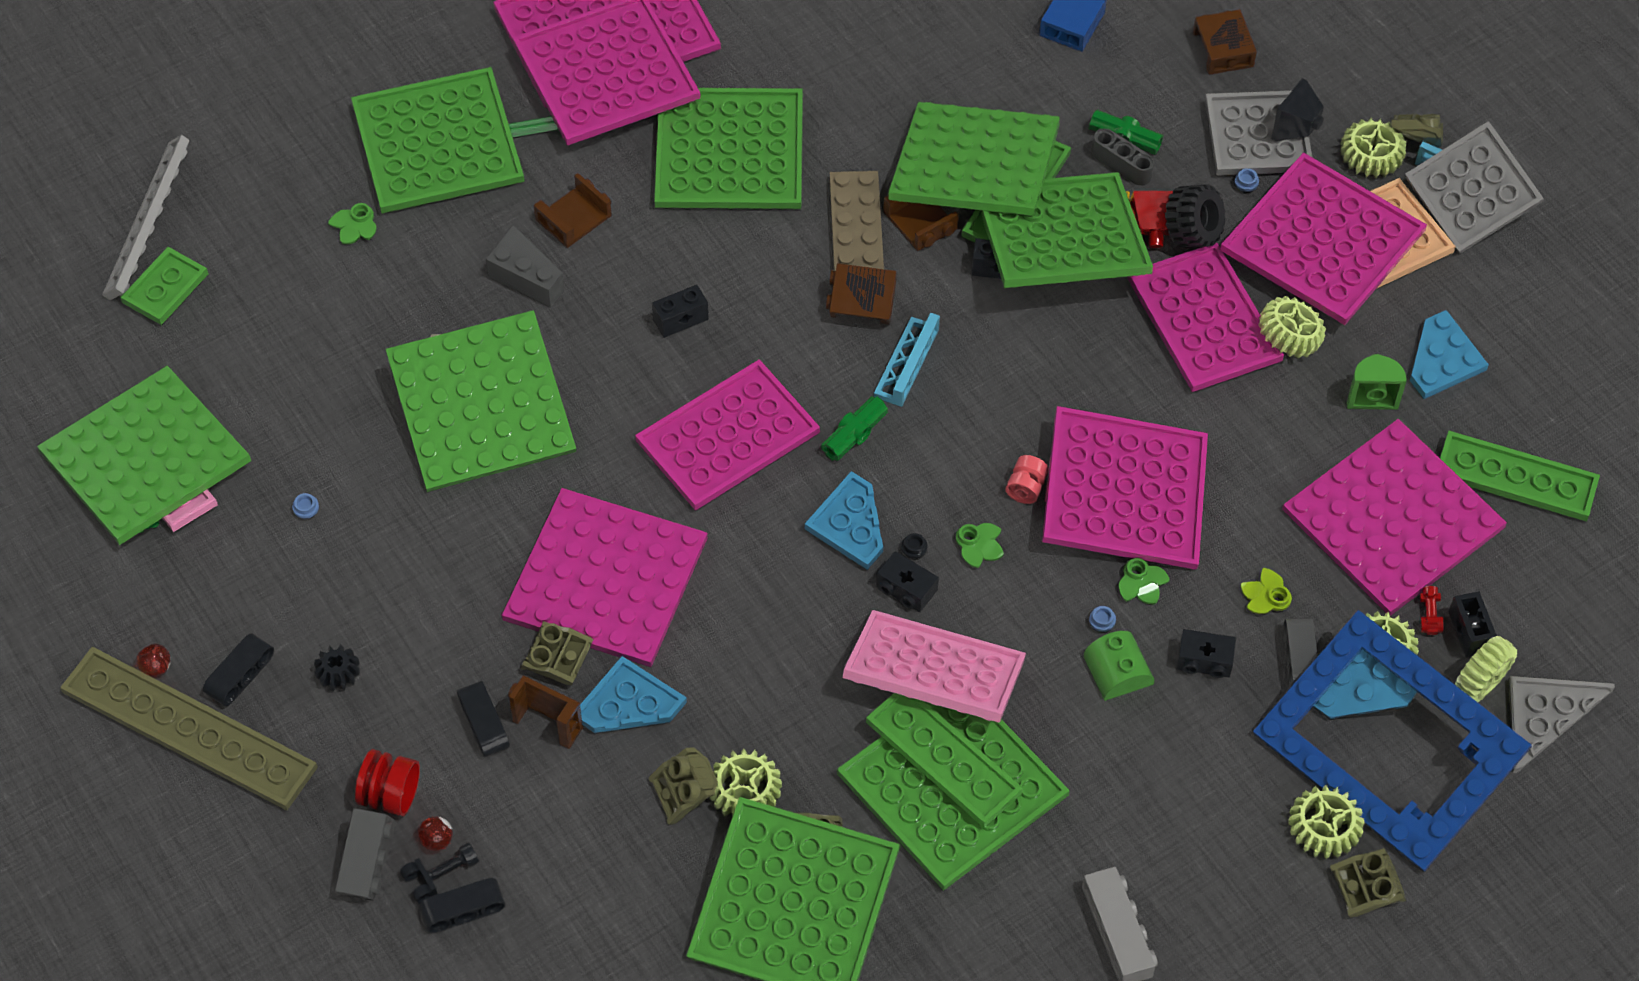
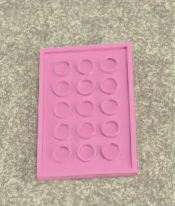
[843,610,1026,723]

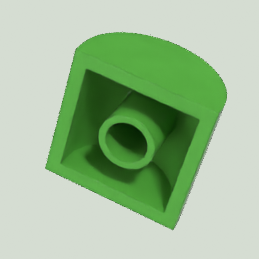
[1347,354,1407,410]
[1083,631,1155,701]

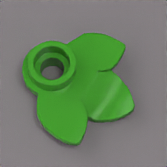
[328,203,376,244]
[956,523,1004,568]
[1119,558,1170,604]

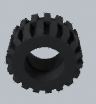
[1165,184,1226,247]

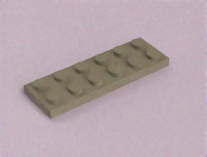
[830,171,884,271]

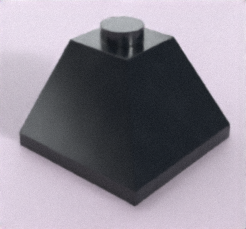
[1271,78,1324,141]

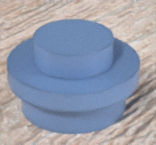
[1234,168,1259,192]
[292,493,319,519]
[1089,606,1116,632]

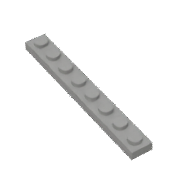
[102,135,189,300]

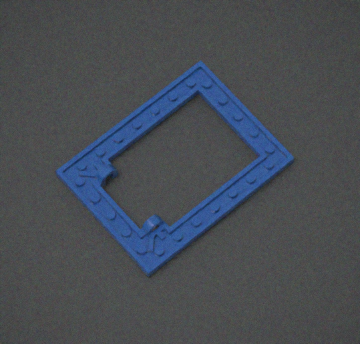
[1253,610,1532,872]

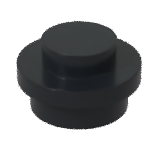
[901,533,928,559]

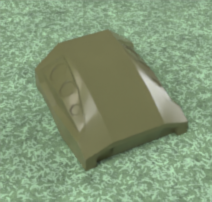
[1391,114,1443,146]
[521,621,594,686]
[649,747,718,825]
[1330,848,1406,918]

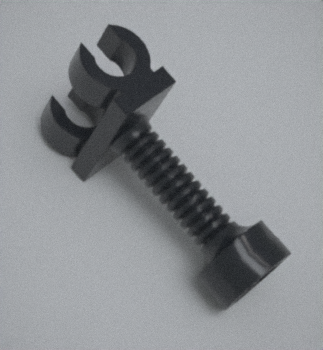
[400,842,479,904]

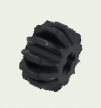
[314,644,360,692]

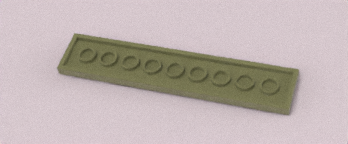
[60,646,318,811]

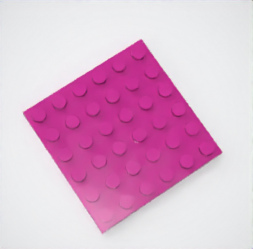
[513,0,700,146]
[1220,152,1427,325]
[1042,406,1208,570]
[1282,419,1507,616]
[502,488,708,667]

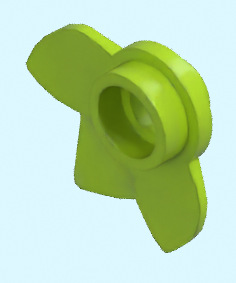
[1240,568,1292,614]

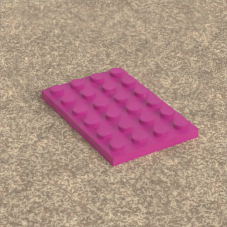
[1127,242,1284,392]
[635,359,820,511]

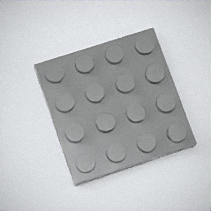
[1205,91,1313,175]
[1405,121,1544,254]

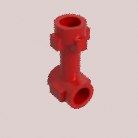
[1420,586,1443,635]

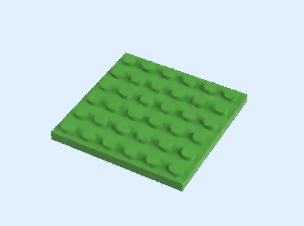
[351,67,525,213]
[655,88,803,209]
[889,102,1060,216]
[980,172,1153,288]
[386,310,576,492]
[37,366,251,545]
[837,702,1070,891]
[687,797,900,981]

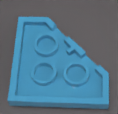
[1410,310,1489,399]
[805,471,883,570]
[1313,649,1418,719]
[580,656,687,733]

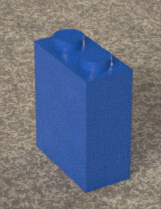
[1039,0,1106,52]

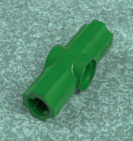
[1089,110,1164,155]
[821,396,888,461]

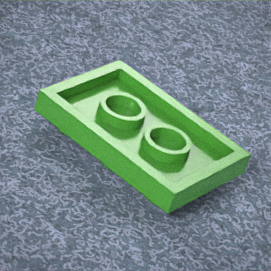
[121,247,208,325]

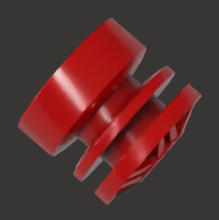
[355,749,420,816]

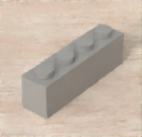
[1082,866,1157,981]

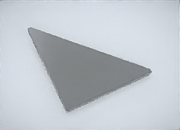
[1508,676,1615,773]

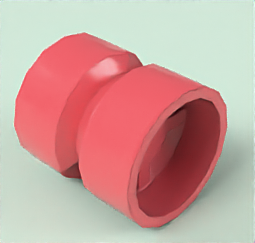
[1005,455,1049,504]

